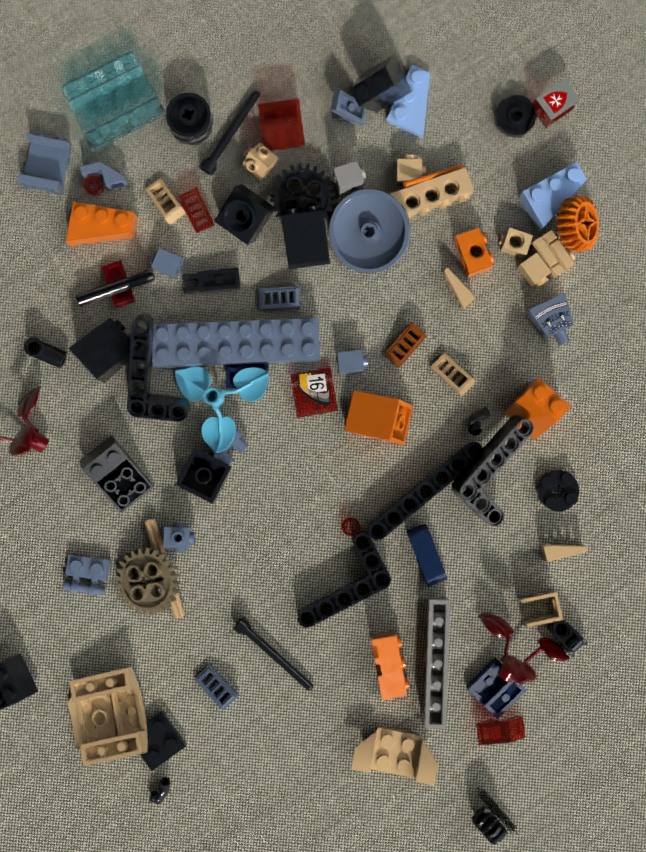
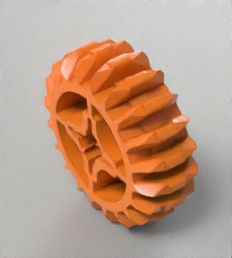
[556,195,600,252]

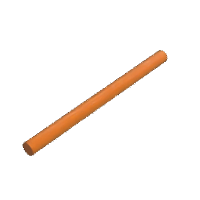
[403,164,463,187]

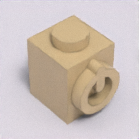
[396,155,426,187]

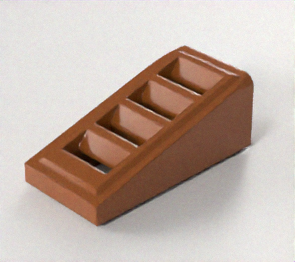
[384,322,427,368]

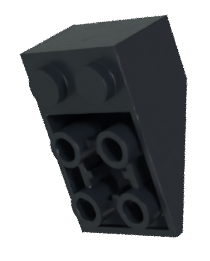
[80,435,154,513]
[0,653,38,710]

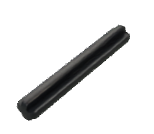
[76,269,155,306]

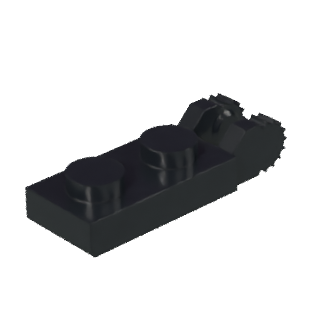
[182,268,241,293]

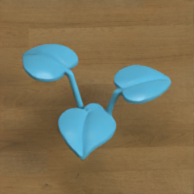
[175,367,269,453]

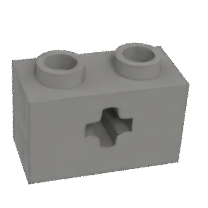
[333,161,366,198]

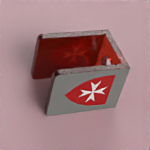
[533,79,580,128]

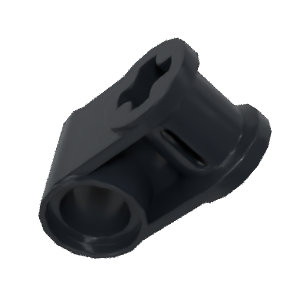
[548,620,588,657]

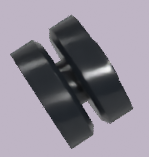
[165,92,214,146]

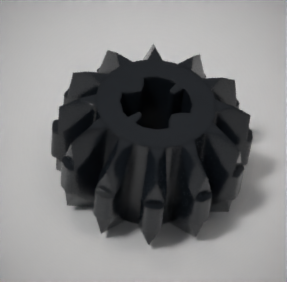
[472,806,507,845]

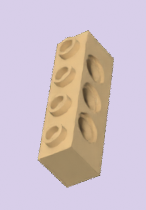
[390,167,474,220]

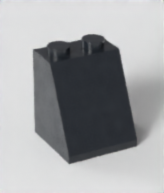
[351,55,412,112]
[281,204,330,269]
[68,318,140,383]

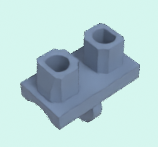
[212,431,248,465]

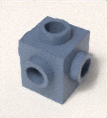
[163,523,195,553]

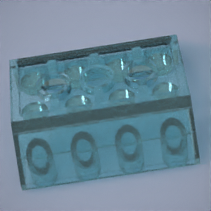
[60,50,166,152]

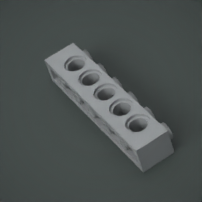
[423,597,451,729]

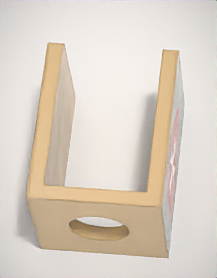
[517,590,563,627]

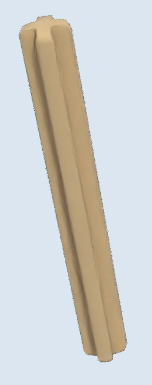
[144,518,185,619]

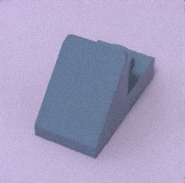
[330,90,367,125]

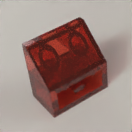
[258,98,305,151]

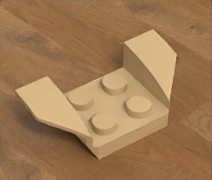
[351,726,438,786]

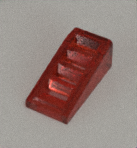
[178,187,215,234]

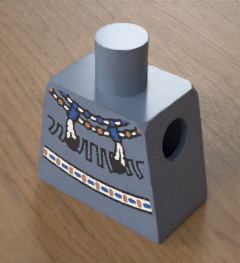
[525,293,574,346]

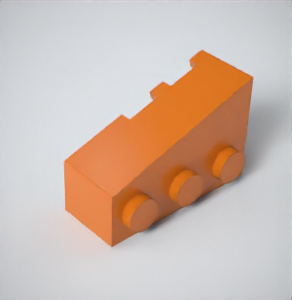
[65,201,138,247]
[370,630,410,700]

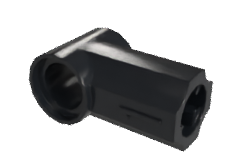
[24,338,68,369]

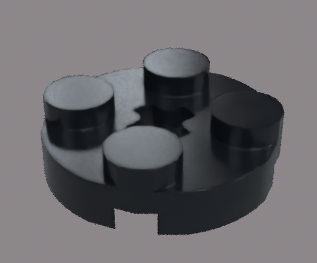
[495,95,537,138]
[536,470,579,512]

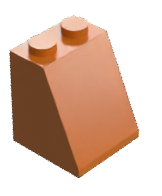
[503,378,571,440]
[344,391,413,446]

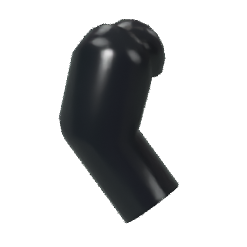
[468,407,491,436]
[149,777,171,804]

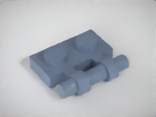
[63,554,111,596]

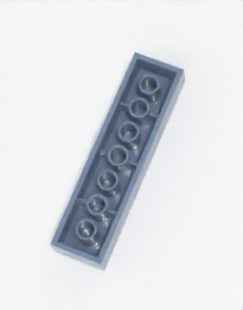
[152,318,320,368]

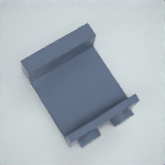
[17,133,72,195]

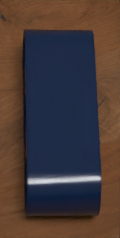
[406,523,448,587]

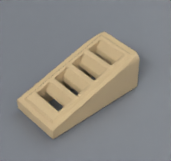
[144,178,186,224]
[442,268,476,311]
[430,352,475,396]
[540,544,588,562]

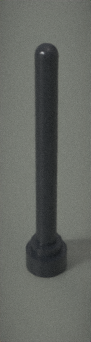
[199,90,260,176]
[233,616,314,691]

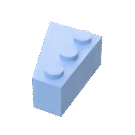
[519,162,587,232]

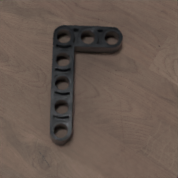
[127,313,190,422]
[452,415,534,527]
[297,532,391,628]

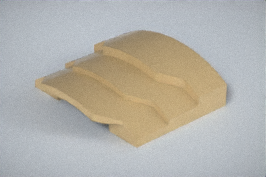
[68,667,148,766]

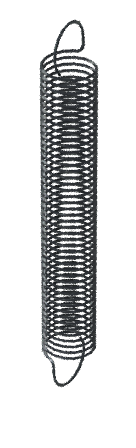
[477,788,519,835]

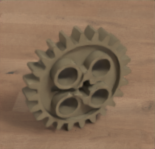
[115,547,181,615]

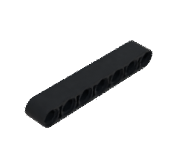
[368,442,483,540]

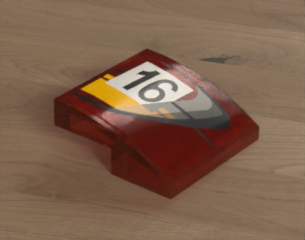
[290,367,338,418]

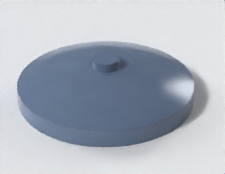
[329,189,411,273]

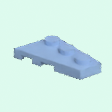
[386,65,430,138]

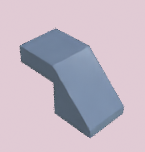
[80,162,129,191]

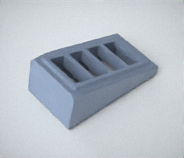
[259,286,300,310]
[195,664,239,710]

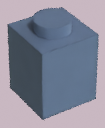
[150,248,184,280]
[337,350,368,375]

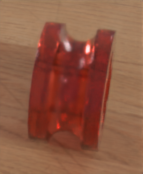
[84,176,104,196]
[342,517,360,536]

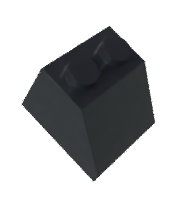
[175,448,232,504]

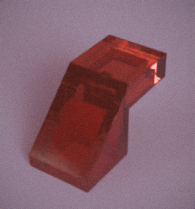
[476,716,526,745]

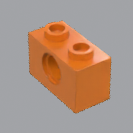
[454,228,494,278]

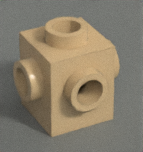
[242,143,279,181]

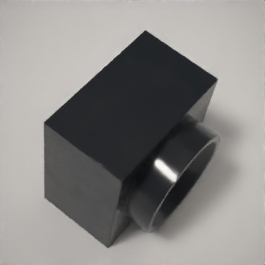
[214,184,275,245]

